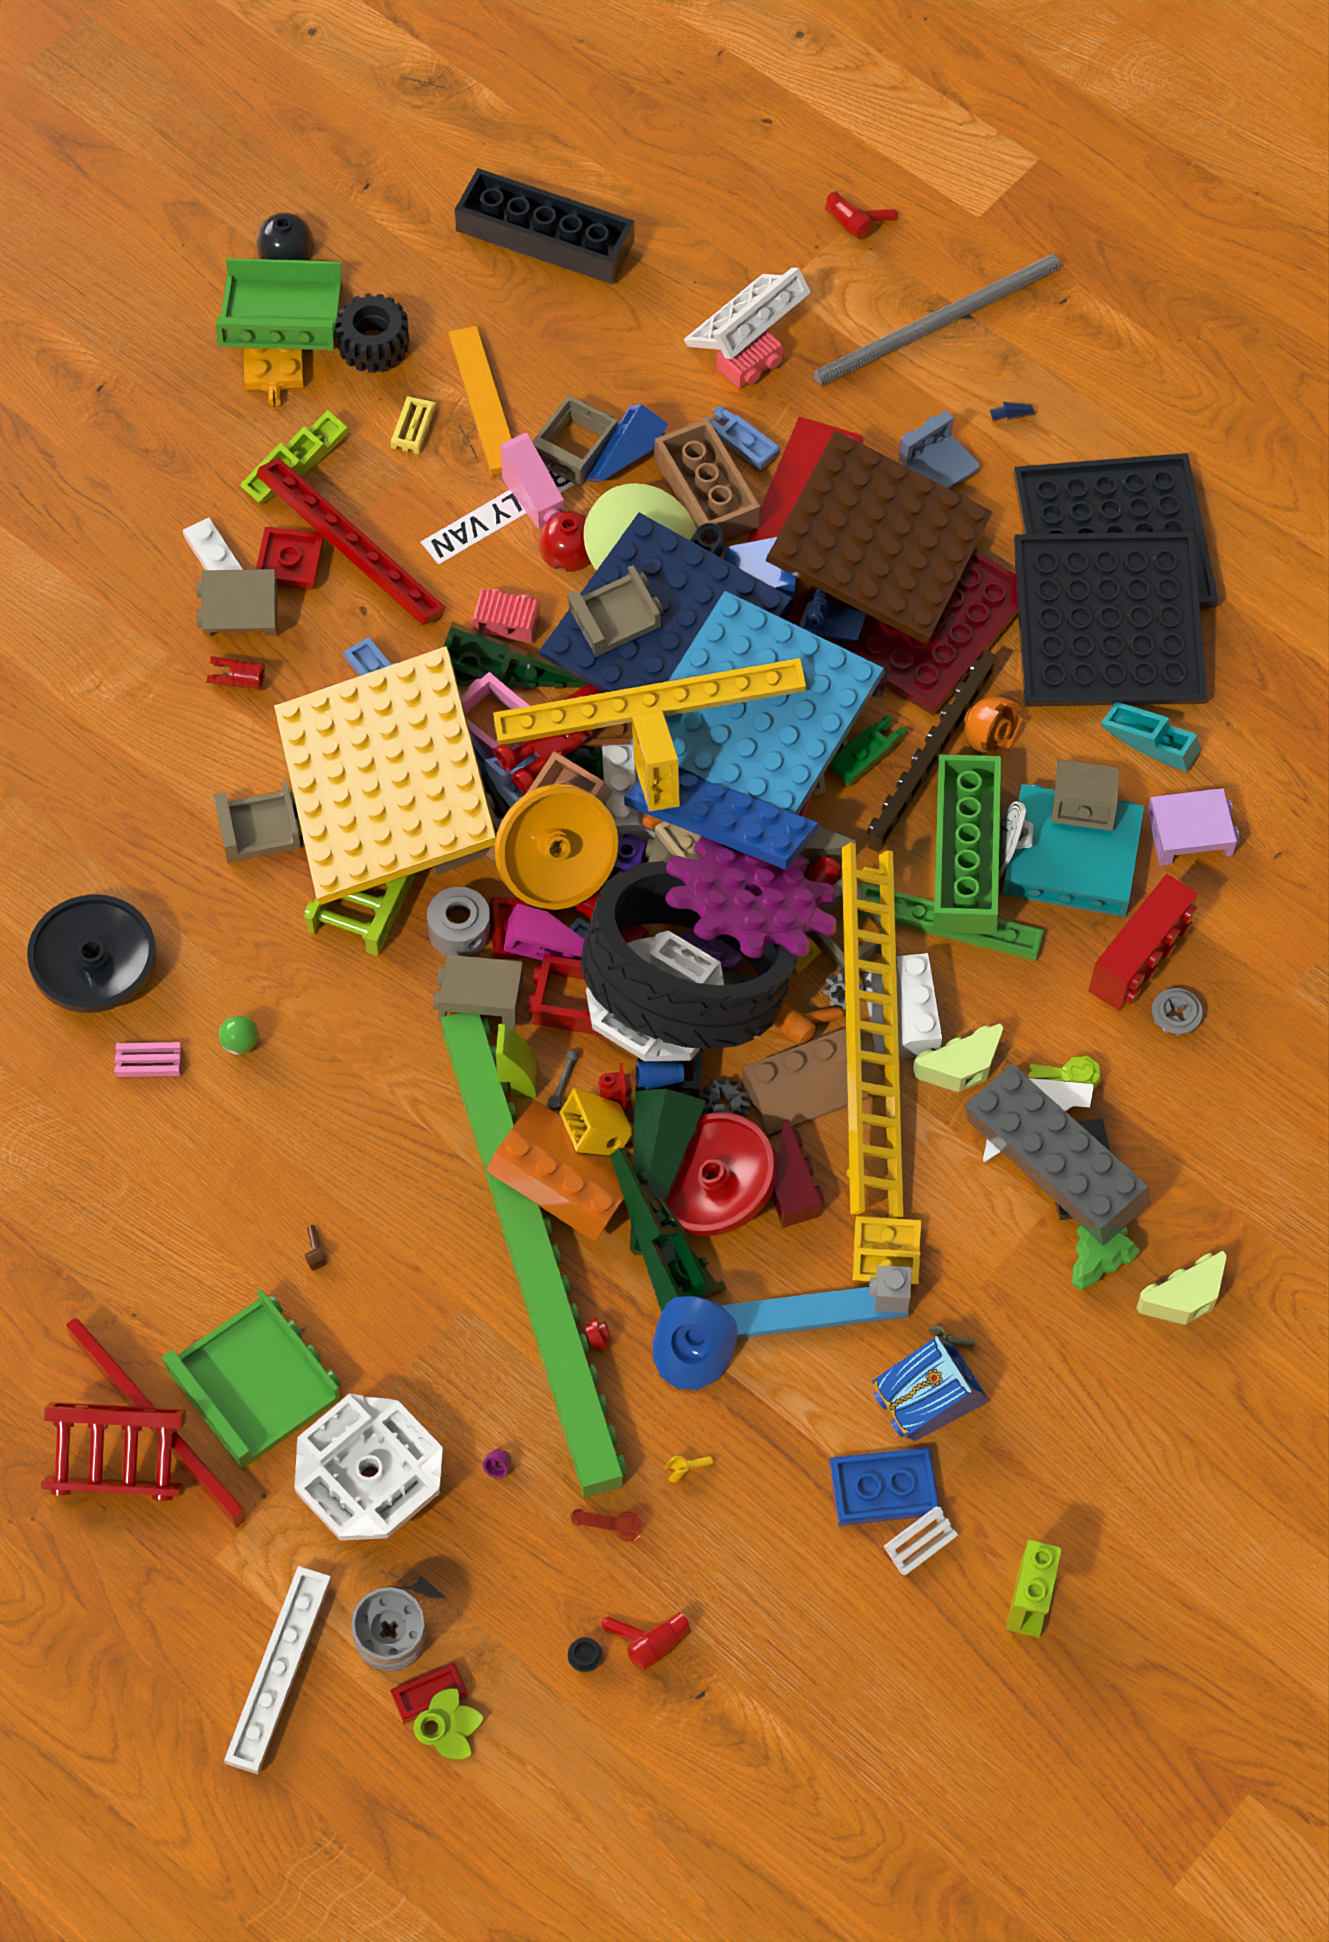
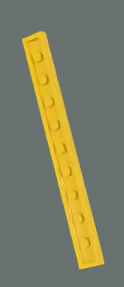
[493,658,806,745]

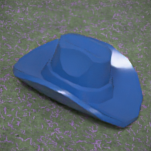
[653,1295,738,1390]

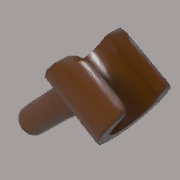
[304,1225,327,1271]

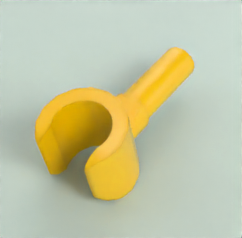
[664,1455,713,1483]

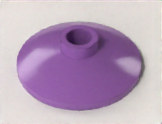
[682,931,741,967]

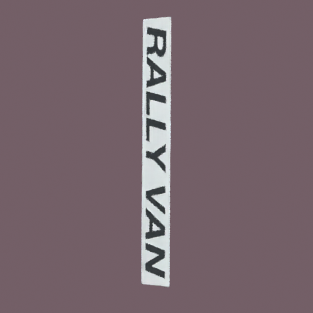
[421,469,575,564]

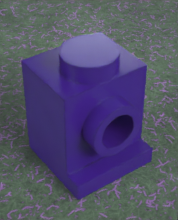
[607,834,645,880]

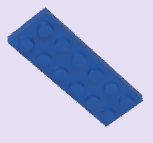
[624,768,818,869]

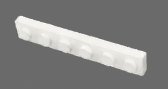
[224,1566,331,1774]

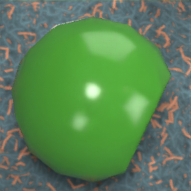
[218,1016,259,1055]

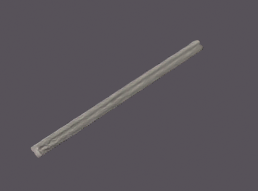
[813,254,1061,386]

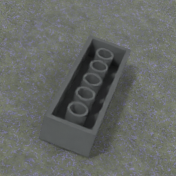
[965,1064,1151,1246]

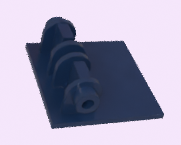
[799,589,867,643]

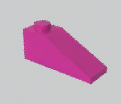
[504,904,584,961]

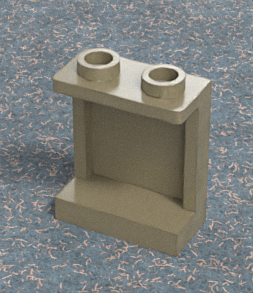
[567,565,663,657]
[196,569,278,636]
[1051,759,1119,831]
[214,782,303,863]
[433,955,523,1030]

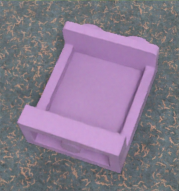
[1147,788,1240,866]

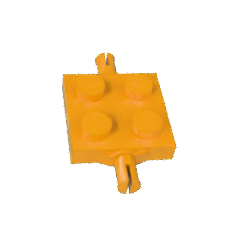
[243,348,303,406]

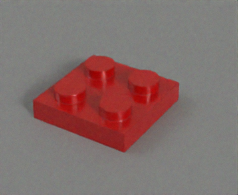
[256,527,324,589]

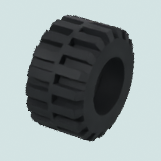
[335,293,410,373]

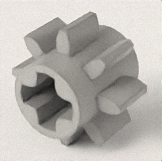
[823,968,864,1010]

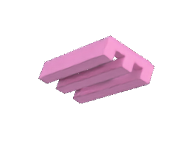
[114,1042,181,1077]

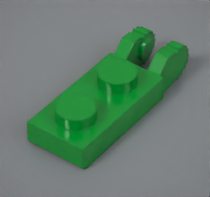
[828,715,907,787]

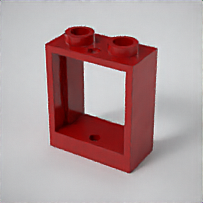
[527,954,605,1037]

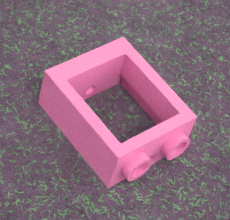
[461,672,530,758]

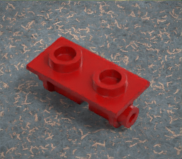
[598,1063,632,1115]

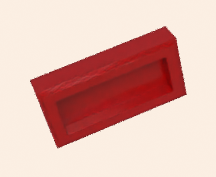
[390,1662,468,1724]

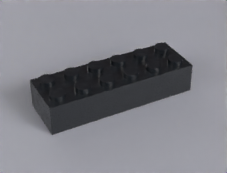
[455,168,634,284]

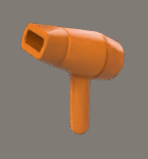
[774,1001,844,1046]

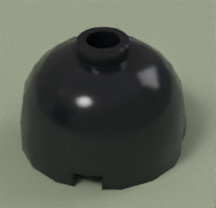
[257,212,314,261]

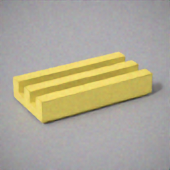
[391,396,436,454]

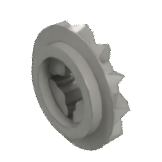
[1151,988,1202,1037]

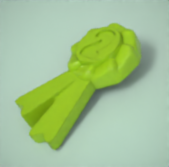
[1028,1055,1102,1090]

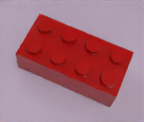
[1088,873,1198,1012]

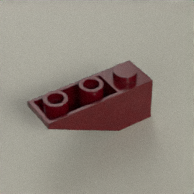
[772,1119,824,1228]

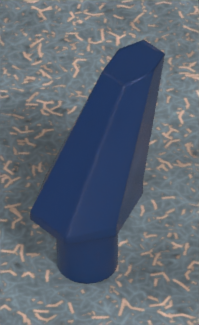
[990,402,1036,421]

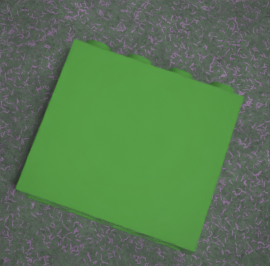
[216,258,342,350]
[162,1289,341,1470]

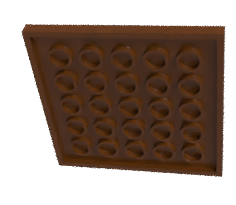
[765,430,993,644]

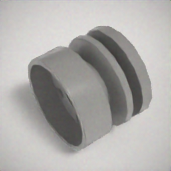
[351,1587,427,1672]

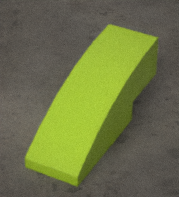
[496,1024,539,1098]

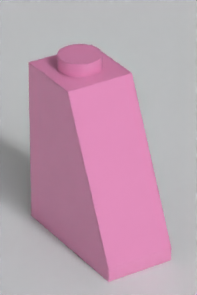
[501,432,564,529]

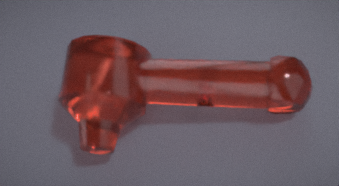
[570,1509,641,1542]

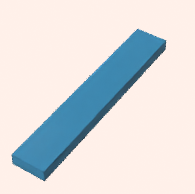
[721,1287,909,1339]

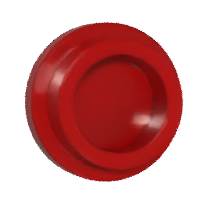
[585,1317,612,1350]

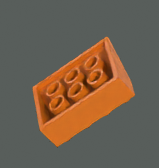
[485,1100,633,1242]

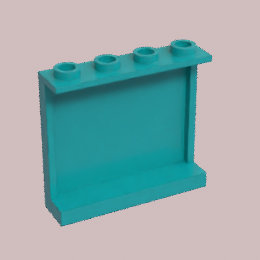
[1002,784,1144,917]

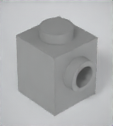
[869,1266,911,1313]

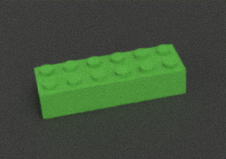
[933,754,1001,934]

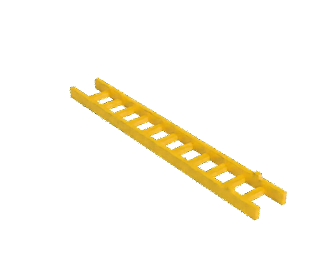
[842,842,903,1219]

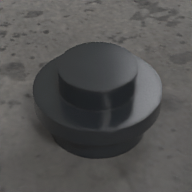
[568,1638,602,1673]

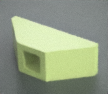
[912,1023,1003,1092]
[1136,1251,1227,1325]

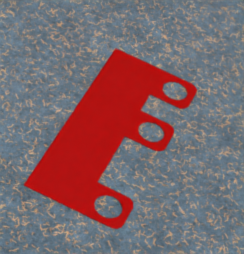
[746,416,863,542]

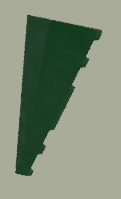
[443,621,588,689]
[630,1089,707,1255]
[610,1148,727,1312]

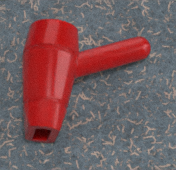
[825,191,898,239]
[601,1612,691,1670]

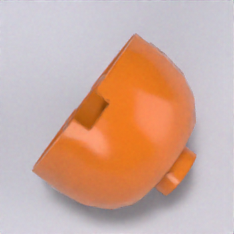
[964,697,1022,757]

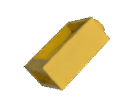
[632,711,680,811]

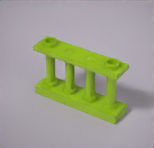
[304,872,417,956]

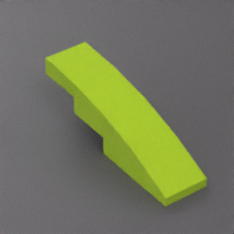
[240,410,351,505]

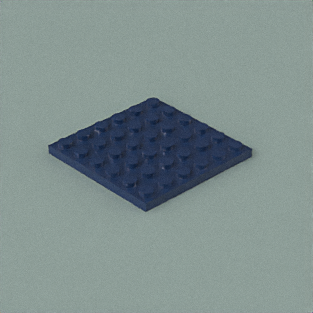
[539,512,792,693]

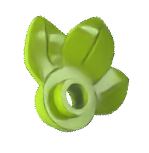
[414,1689,483,1759]

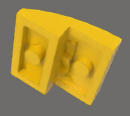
[852,1216,921,1285]

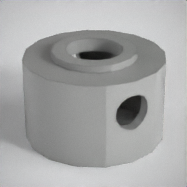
[427,887,491,957]

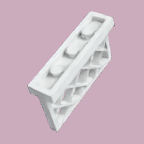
[684,268,811,359]

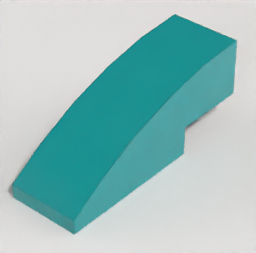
[1101,702,1201,772]

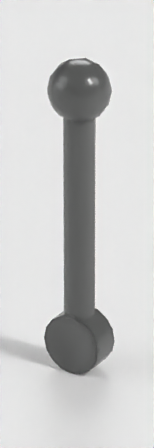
[548,1050,579,1110]

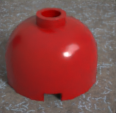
[539,511,591,572]

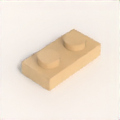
[655,821,701,860]

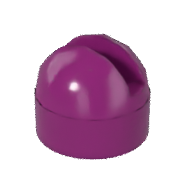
[482,1449,512,1479]

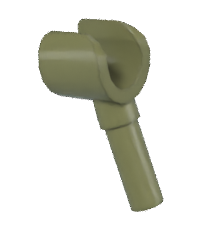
[929,1325,975,1347]

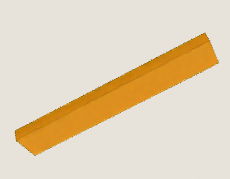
[449,326,511,476]

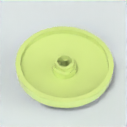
[584,484,697,571]

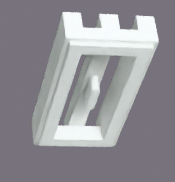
[884,1506,958,1575]

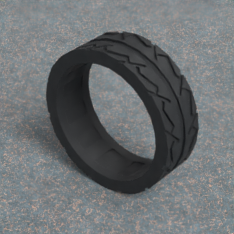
[580,861,798,1049]

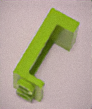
[1006,1540,1061,1638]

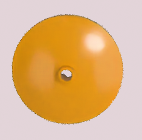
[495,784,618,910]

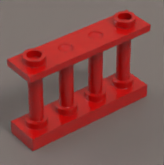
[41,1402,186,1501]

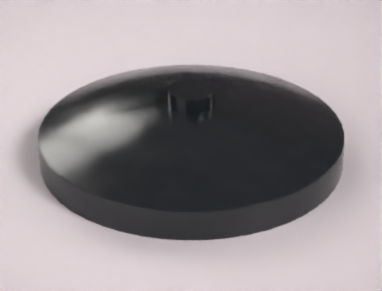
[27,894,156,1013]

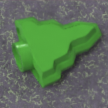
[1072,1225,1140,1291]

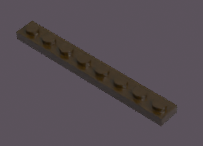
[867,650,997,853]

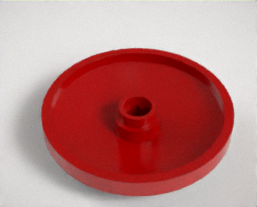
[665,1113,778,1236]

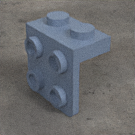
[899,410,979,489]

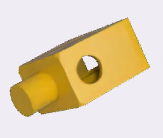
[559,1088,634,1156]

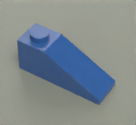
[586,404,668,482]

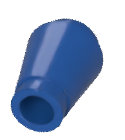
[635,1061,684,1090]

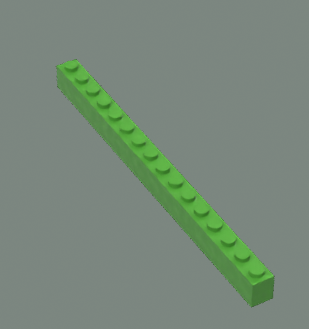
[441,1013,627,1498]

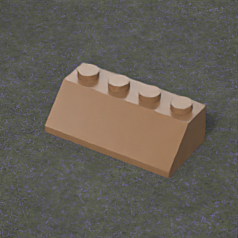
[742,1028,884,1137]

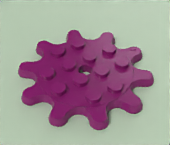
[665,837,837,958]

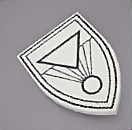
[999,801,1034,879]

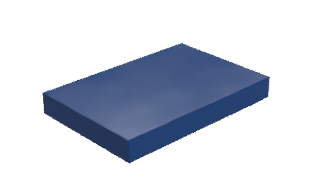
[829,1447,939,1526]

